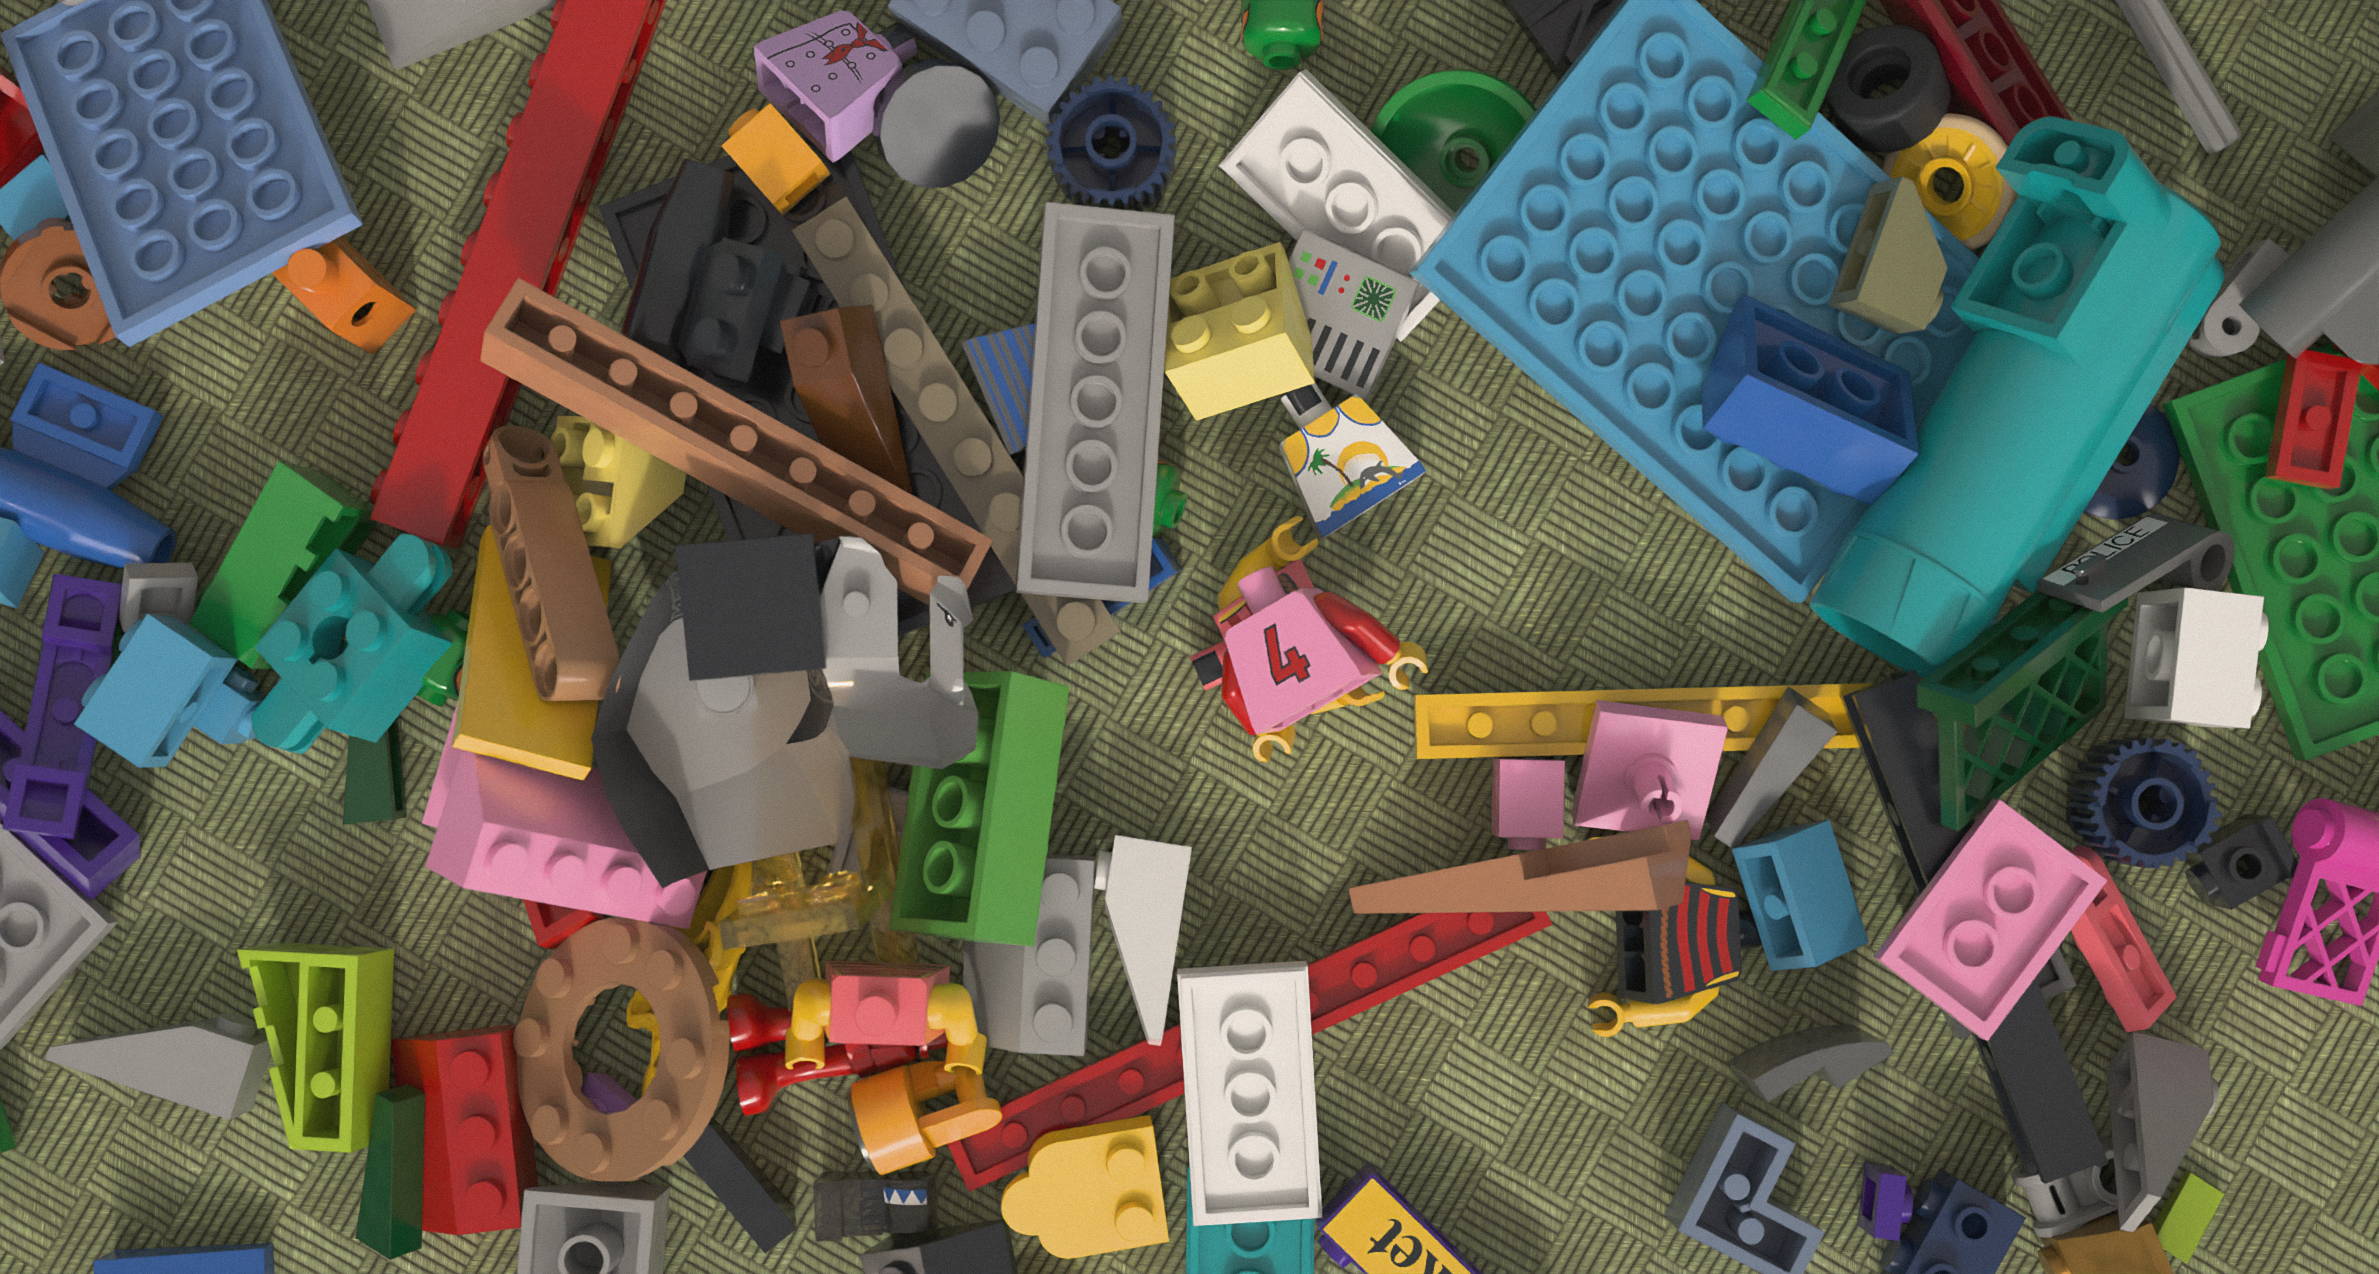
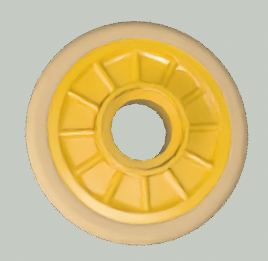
[1882,113,2018,251]

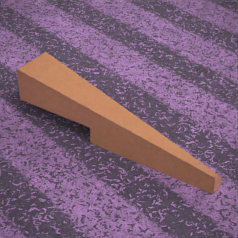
[1349,820,1691,914]

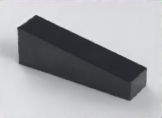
[683,1116,797,1253]

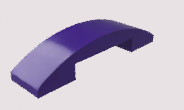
[2,574,122,839]

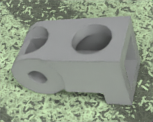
[2188,238,2290,359]

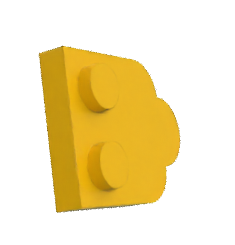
[1001,1115,1169,1259]

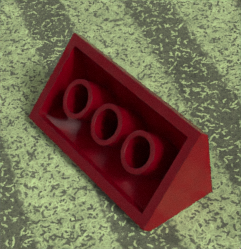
[1879,0,2073,147]

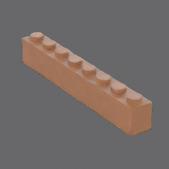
[480,278,993,606]

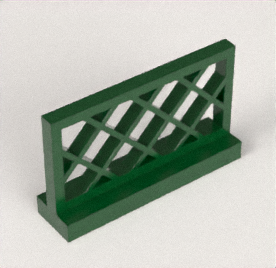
[1917,590,2128,831]

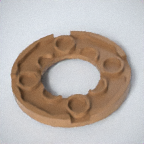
[513,917,730,1181]

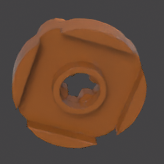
[0,218,115,350]

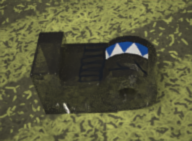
[813,1170,938,1242]

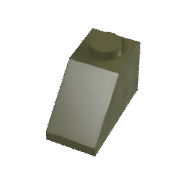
[1828,177,1948,334]

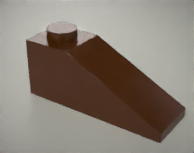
[780,304,913,495]

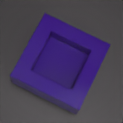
[1857,1162,1913,1241]

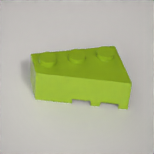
[237,942,394,1153]

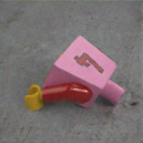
[1221,566,1428,762]

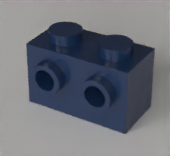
[1880,1168,2026,1274]

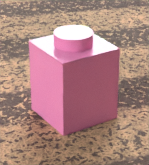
[1491,758,1565,850]

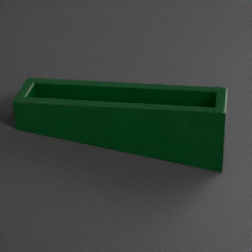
[343,717,407,825]
[355,1084,425,1260]

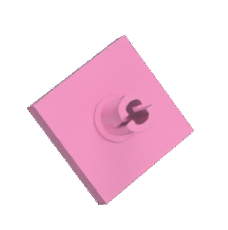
[1571,700,1728,840]

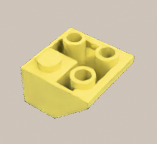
[550,416,686,549]

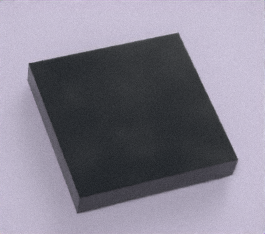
[675,533,827,681]

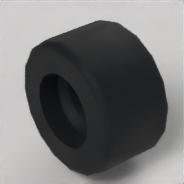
[1825,25,1951,153]

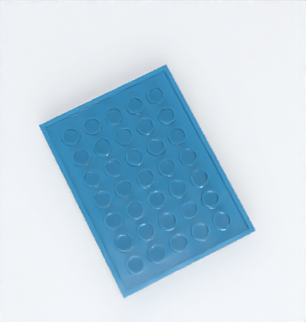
[1409,0,1979,603]

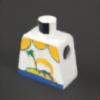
[1279,383,1426,541]

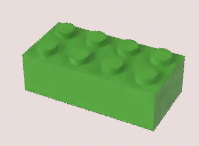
[889,671,1069,947]

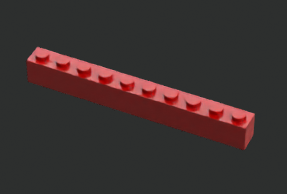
[370,0,667,549]

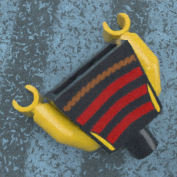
[1587,837,1762,1037]

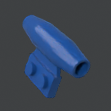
[0,362,177,570]

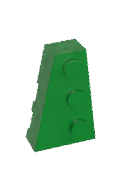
[189,461,378,669]

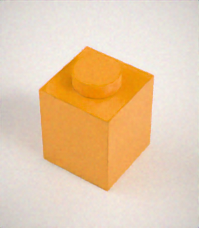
[721,103,831,215]

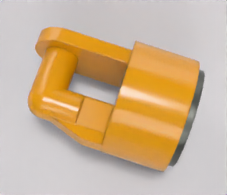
[847,1061,1002,1175]

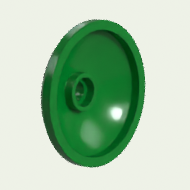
[1371,69,1537,213]

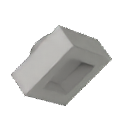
[118,563,198,632]

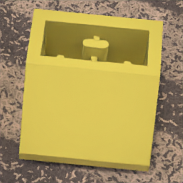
[1164,242,1315,421]

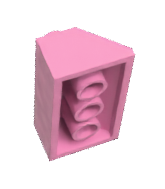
[425,750,707,929]

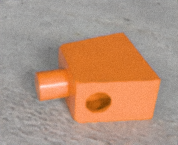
[272,236,417,354]

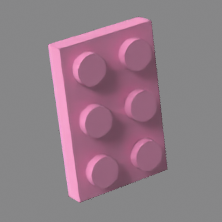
[1874,799,2108,1041]

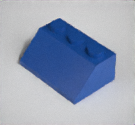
[1702,294,1919,505]

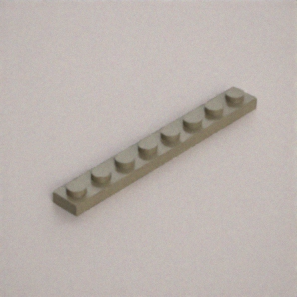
[792,197,1121,666]

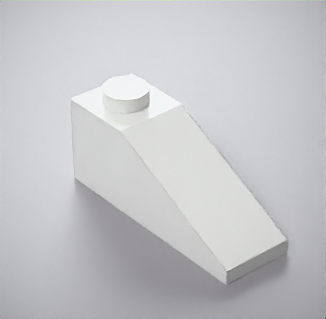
[1094,835,1192,1046]

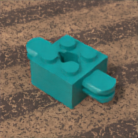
[251,534,453,754]

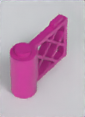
[2255,798,2379,1006]

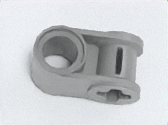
[2011,1136,2118,1237]

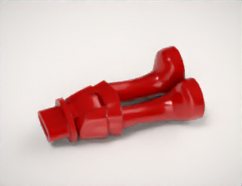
[727,993,948,1116]

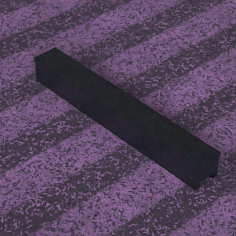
[1840,669,2109,1184]

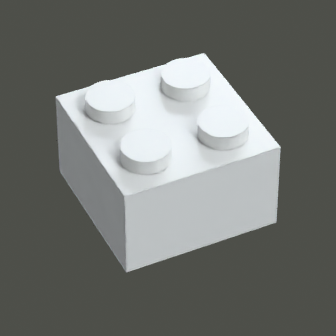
[2124,588,2269,728]

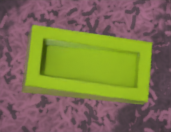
[2152,1170,2224,1264]

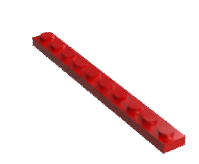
[947,911,1552,1192]

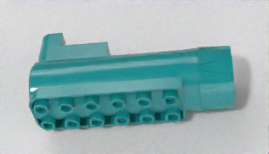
[1809,117,2225,679]

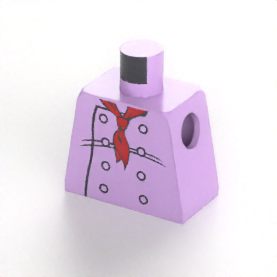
[754,10,917,163]

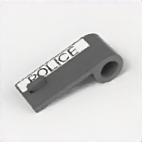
[2038,513,2234,613]

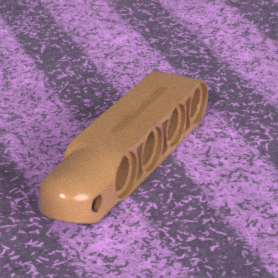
[483,425,621,701]

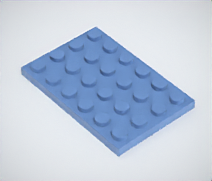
[0,0,363,347]

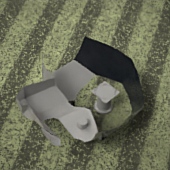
[591,536,979,889]

